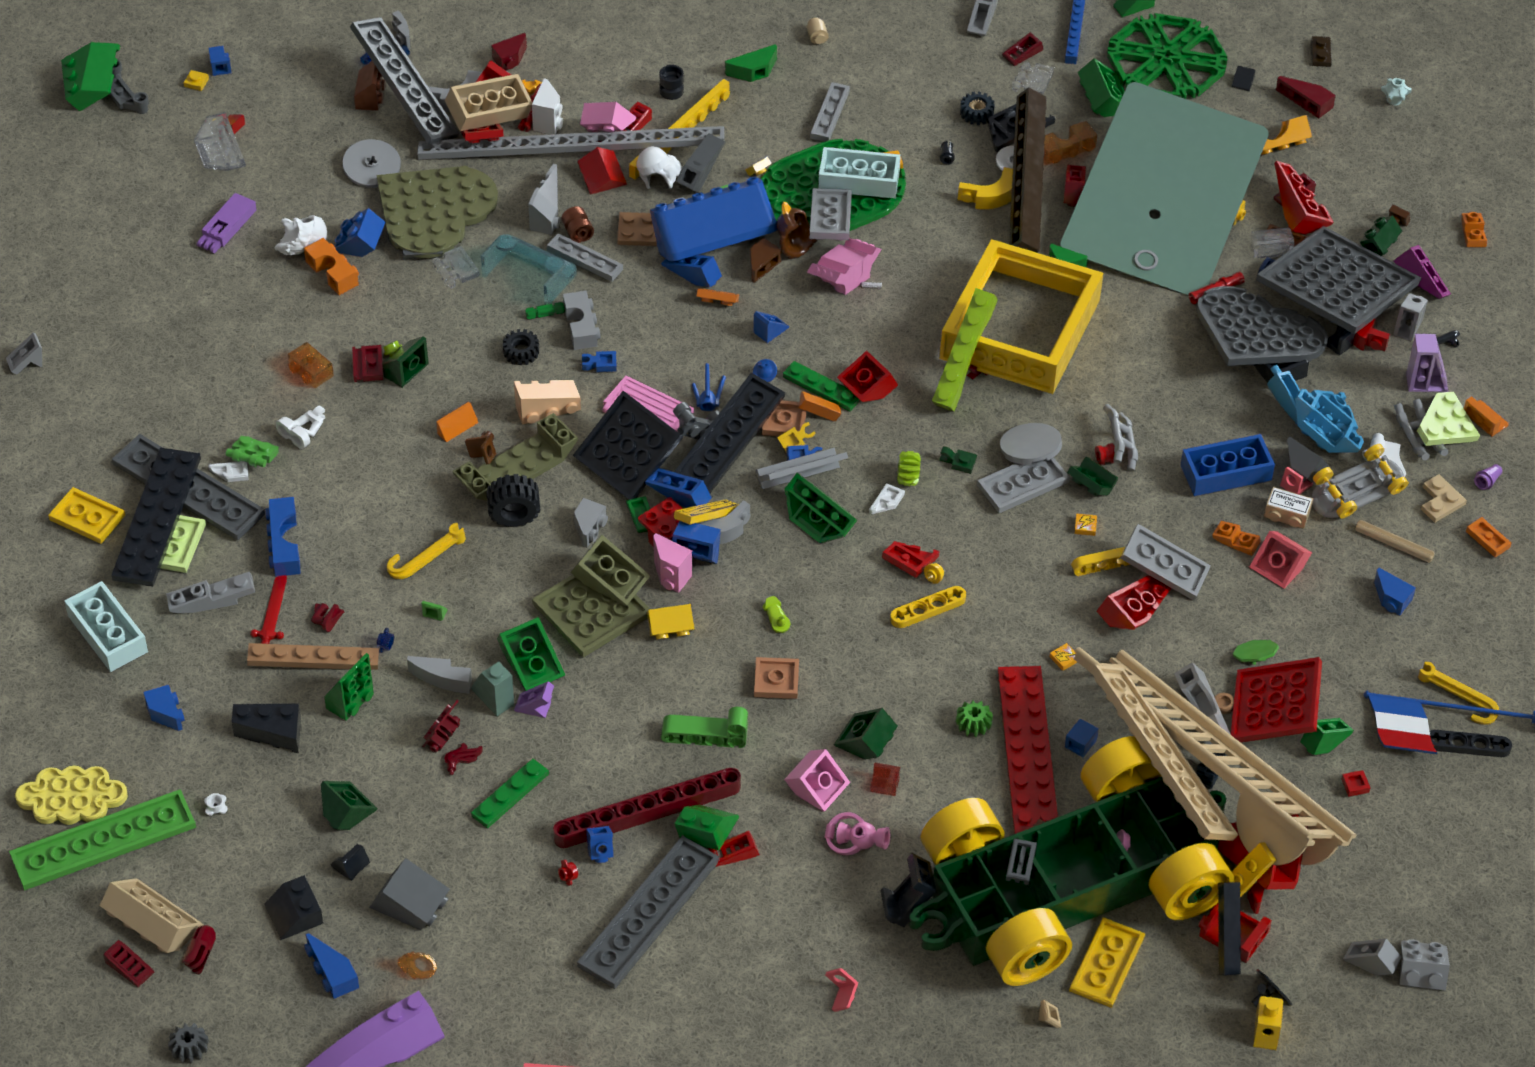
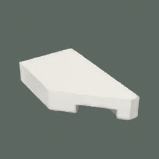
[209,461,249,482]
[869,483,905,514]

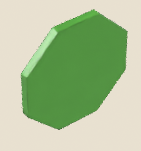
[1233,640,1279,665]

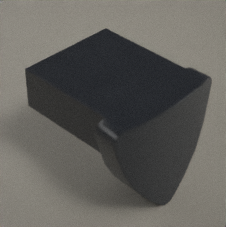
[330,844,370,881]

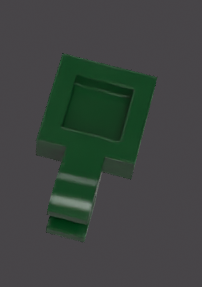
[939,447,977,474]

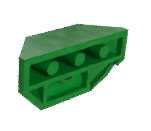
[784,473,857,543]

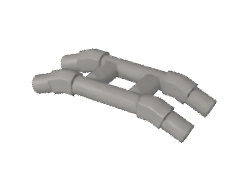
[1394,399,1448,460]
[1103,404,1138,471]

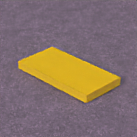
[1069,917,1145,1008]

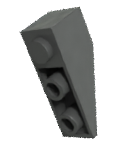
[677,133,725,193]

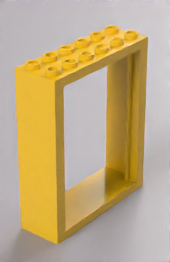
[939,239,1104,394]

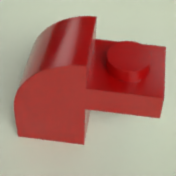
[1353,319,1390,352]

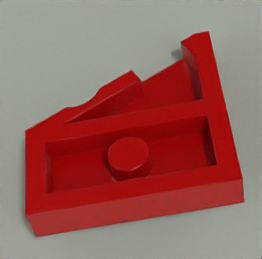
[882,541,940,578]

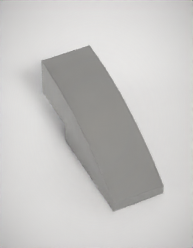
[967,0,998,36]
[407,656,472,694]

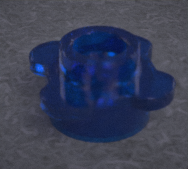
[377,628,395,653]

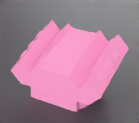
[807,238,882,295]

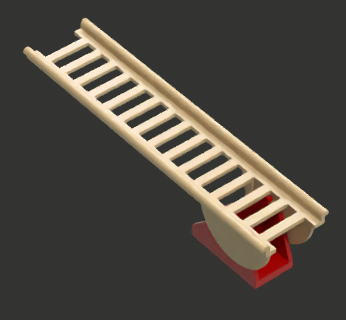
[1074,647,1356,890]

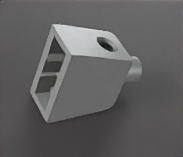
[1393,294,1428,341]

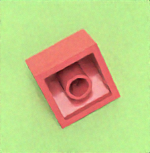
[1249,531,1312,589]

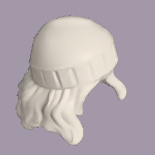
[636,146,683,189]
[275,215,327,256]

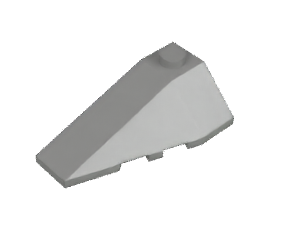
[528,164,560,235]

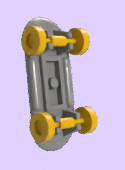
[1311,443,1409,519]

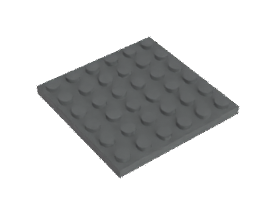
[1256,226,1421,334]

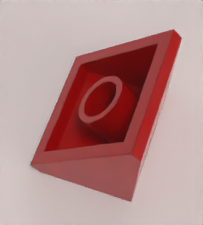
[577,147,627,195]

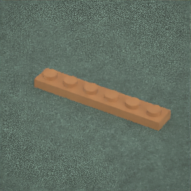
[247,643,379,670]

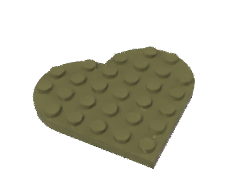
[377,166,498,258]

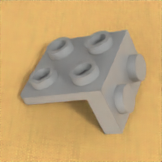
[1399,939,1450,990]

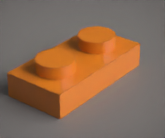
[696,288,739,306]
[1466,517,1511,558]

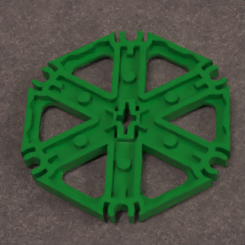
[1107,13,1228,99]

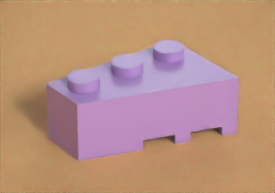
[1406,334,1448,392]

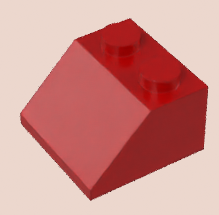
[837,351,898,402]

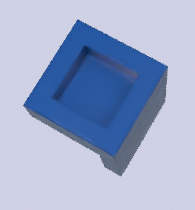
[1065,719,1099,757]

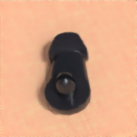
[1436,330,1460,348]

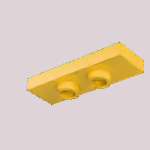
[1232,842,1276,898]

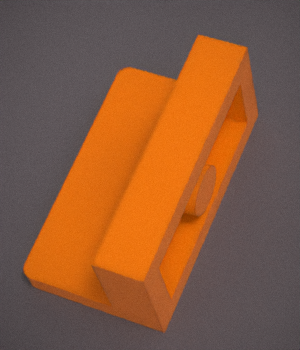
[1464,396,1509,436]

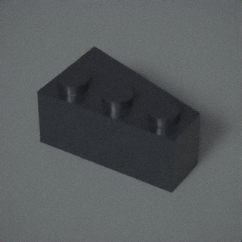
[231,703,301,754]

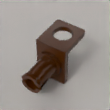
[465,431,496,465]

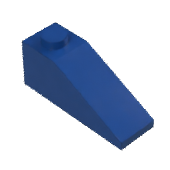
[661,255,722,288]
[645,468,712,508]

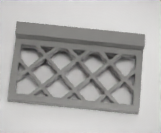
[756,448,848,490]

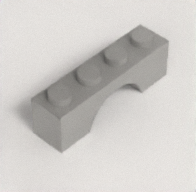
[1174,662,1231,744]

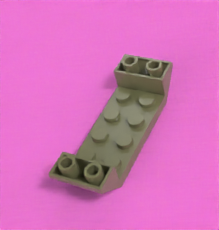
[453,413,578,501]

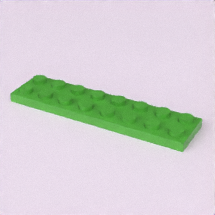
[9,789,196,891]

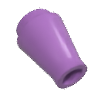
[1474,464,1502,490]

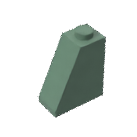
[471,662,514,716]

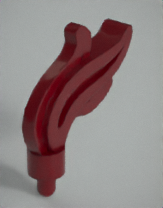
[444,743,483,775]

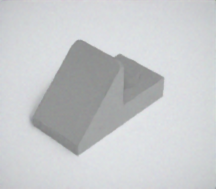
[6,333,42,375]

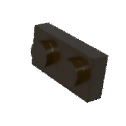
[1311,36,1332,67]

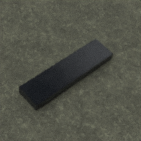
[1218,882,1241,976]

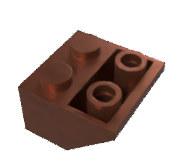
[354,61,386,111]

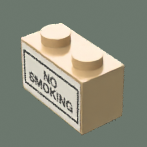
[1264,487,1313,529]

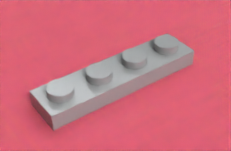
[810,82,850,142]
[547,233,623,282]

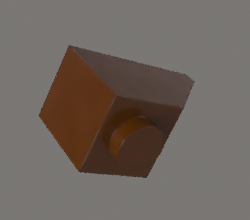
[750,238,781,283]

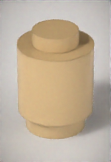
[807,18,829,44]

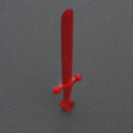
[250,575,287,644]

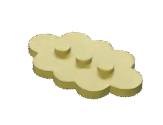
[15,765,128,825]

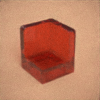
[870,763,901,796]

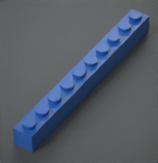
[1065,0,1085,64]

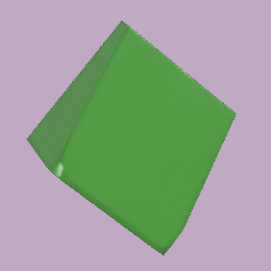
[422,601,448,621]

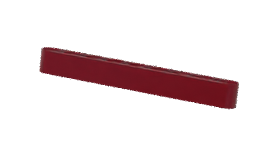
[553,767,741,848]

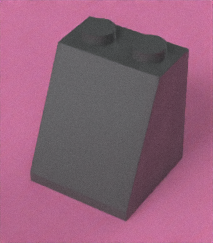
[369,858,450,930]

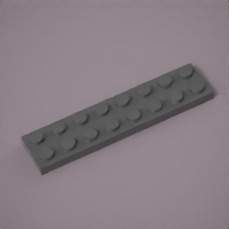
[350,17,460,144]
[112,434,265,540]
[577,836,719,989]

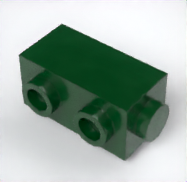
[1360,215,1403,256]

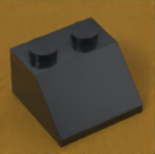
[264,875,323,940]

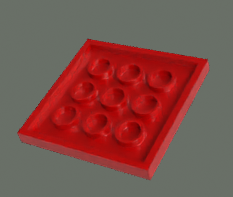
[1231,657,1322,743]

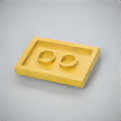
[48,487,125,544]

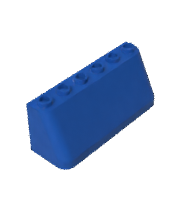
[650,177,777,261]

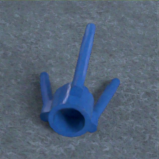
[692,363,726,411]

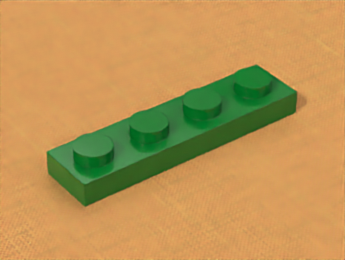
[783,361,860,412]
[471,758,549,829]

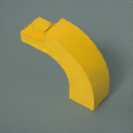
[958,167,1013,209]

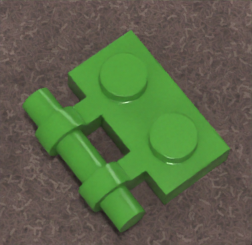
[226,435,279,467]

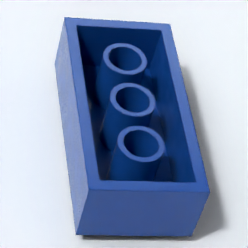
[1180,434,1275,496]

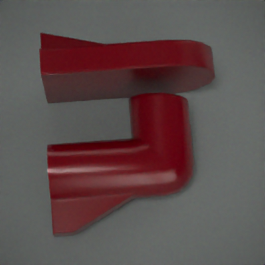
[311,603,344,632]

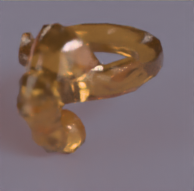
[397,951,437,979]

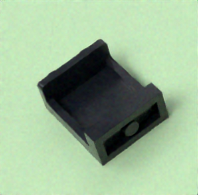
[880,853,936,927]

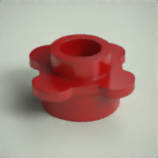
[558,859,578,886]

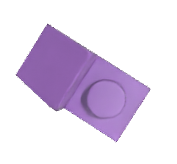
[514,681,554,718]

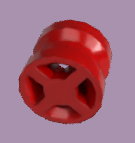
[1095,443,1115,466]

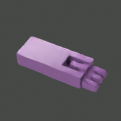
[197,193,256,253]

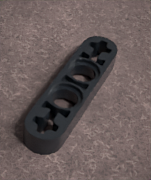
[1429,730,1512,757]

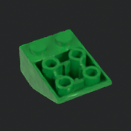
[324,653,374,721]

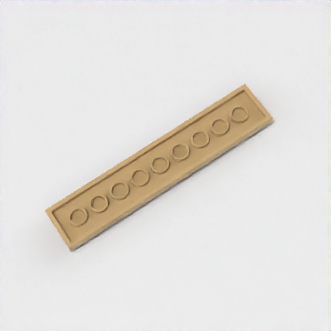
[1090,665,1238,841]

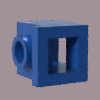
[208,46,232,76]
[586,826,613,863]

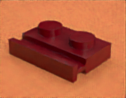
[352,345,383,382]

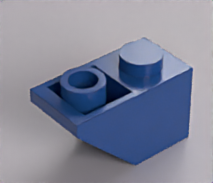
[143,685,185,731]

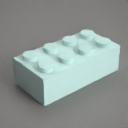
[819,147,900,198]
[65,581,148,672]

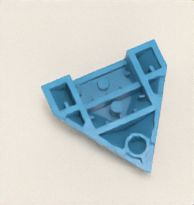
[1295,389,1364,453]

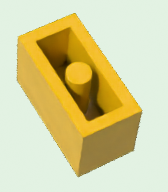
[647,604,694,640]

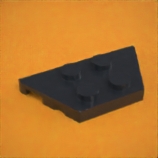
[988,104,1055,152]

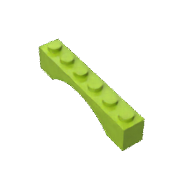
[932,288,998,412]

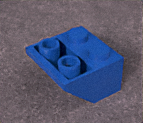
[335,208,385,257]
[672,521,721,564]

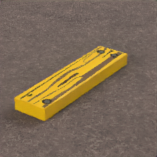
[674,500,739,524]

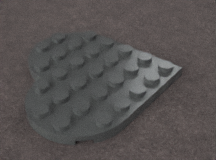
[1196,286,1328,366]

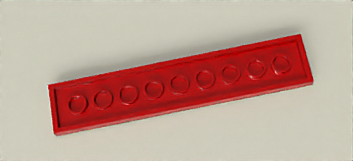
[998,666,1058,834]

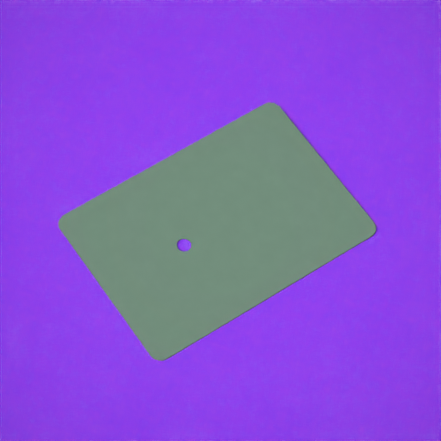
[1060,82,1269,296]

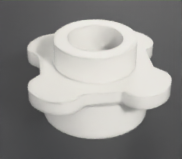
[204,793,228,816]

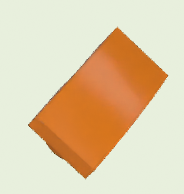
[1461,212,1487,247]
[1212,521,1261,556]

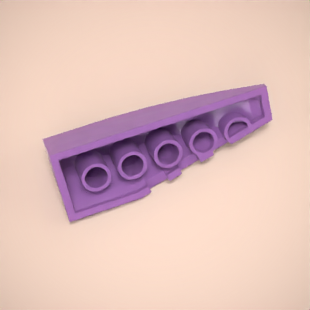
[306,991,445,1067]

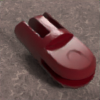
[182,925,216,975]

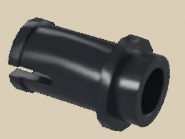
[940,141,955,165]

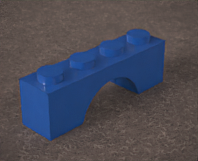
[265,497,301,577]

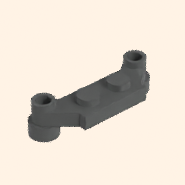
[109,59,149,114]
[673,402,720,440]

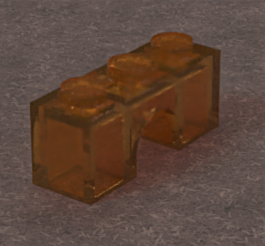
[1044,121,1098,165]

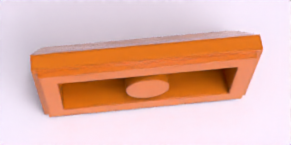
[799,391,841,421]
[436,402,478,442]

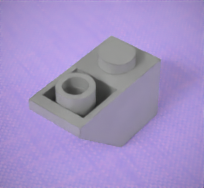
[574,498,608,548]

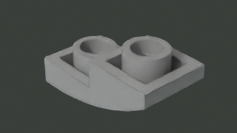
[392,10,410,50]

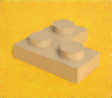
[1421,474,1467,523]

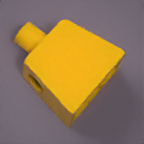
[1253,996,1283,1050]

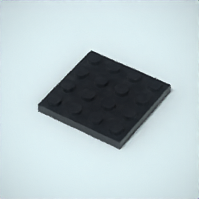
[573,391,683,500]

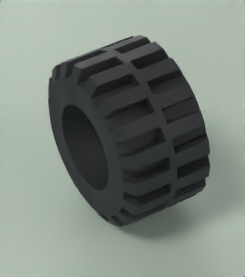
[486,474,540,527]

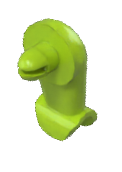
[763,596,790,633]

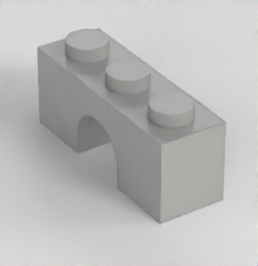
[563,291,601,350]

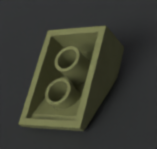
[570,535,651,606]

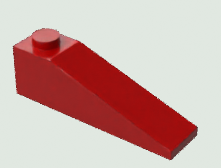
[1274,161,1334,235]
[1096,575,1171,630]

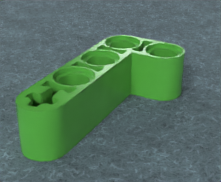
[661,707,748,748]

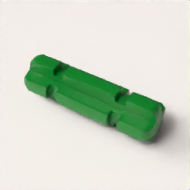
[525,302,565,320]

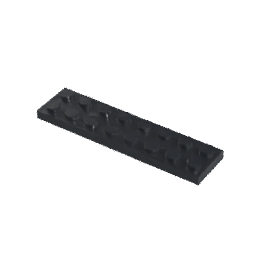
[674,373,785,493]
[111,447,201,587]

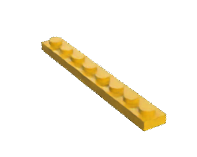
[629,79,730,180]

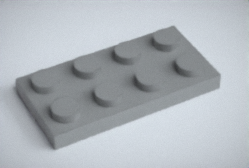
[810,188,852,241]
[977,457,1070,513]
[1120,524,1211,600]

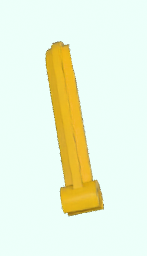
[386,523,466,579]
[1418,662,1499,725]

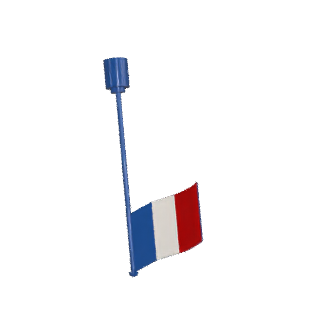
[1364,690,1535,754]

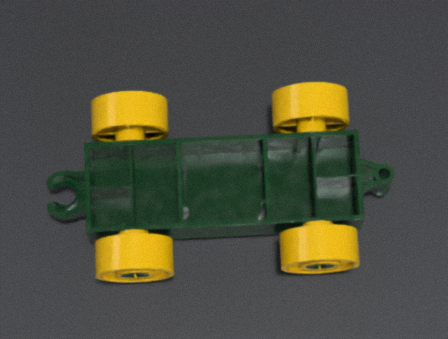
[909,736,1234,986]

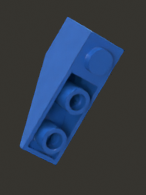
[304,933,359,999]

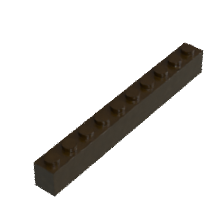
[1009,87,1047,253]

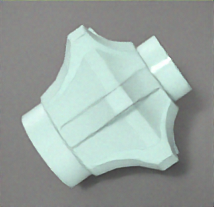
[1381,78,1411,105]

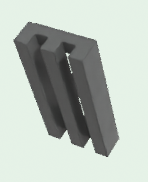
[1006,839,1037,885]

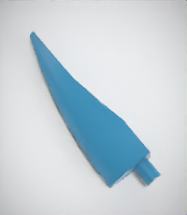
[1267,365,1316,442]

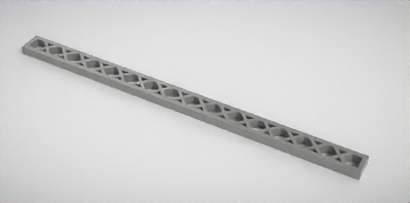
[418,126,725,160]

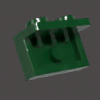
[1067,457,1118,496]

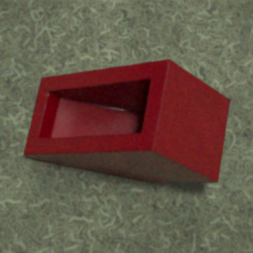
[491,32,527,70]

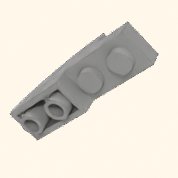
[166,571,255,613]

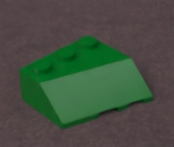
[61,42,120,111]

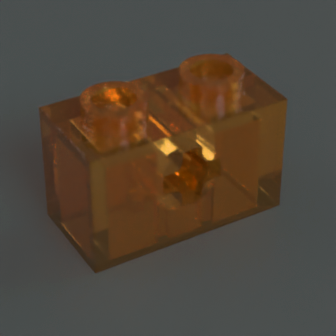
[288,342,334,388]

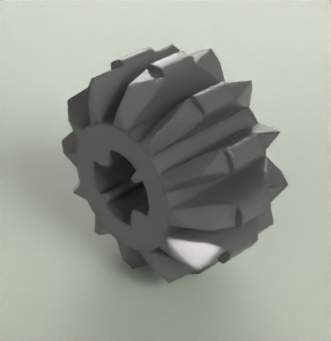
[168,1023,209,1063]

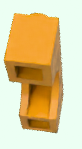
[1261,115,1312,155]

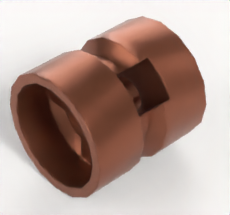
[561,206,594,243]

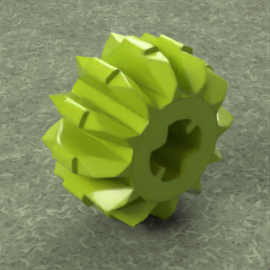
[897,451,921,486]

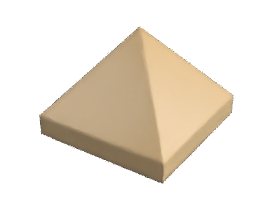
[1039,1000,1061,1028]

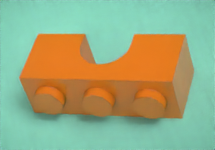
[304,238,359,296]

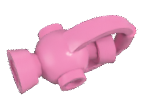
[824,812,890,855]

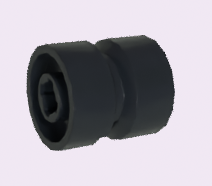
[659,65,684,100]

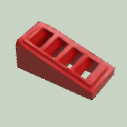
[622,102,652,131]
[708,830,760,867]

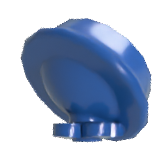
[753,359,777,382]

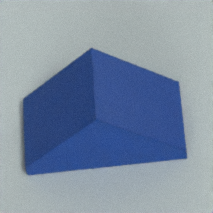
[753,311,790,343]

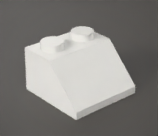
[532,79,563,135]

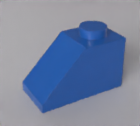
[1374,568,1416,615]

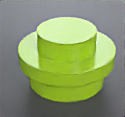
[383,340,402,357]

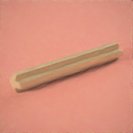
[1355,520,1435,563]

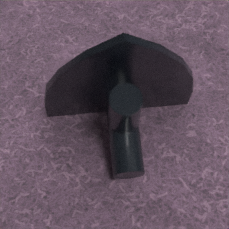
[1251,969,1293,1007]

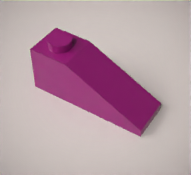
[1393,245,1451,299]

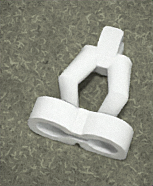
[276,406,325,449]

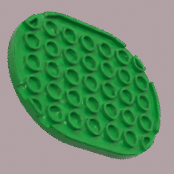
[761,139,906,231]

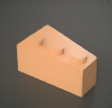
[514,380,581,425]

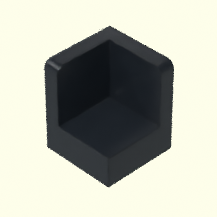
[1326,325,1355,356]

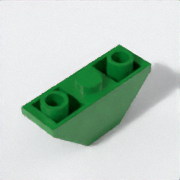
[725,44,777,82]

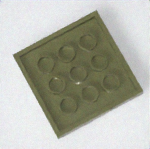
[532,575,650,658]

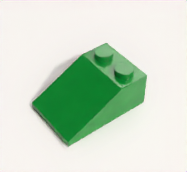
[497,617,565,691]

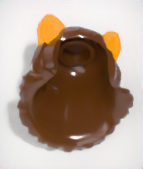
[776,202,818,259]

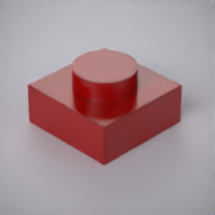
[1341,770,1371,797]

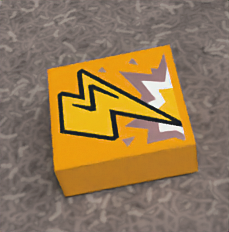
[1075,514,1097,536]
[1050,643,1077,671]

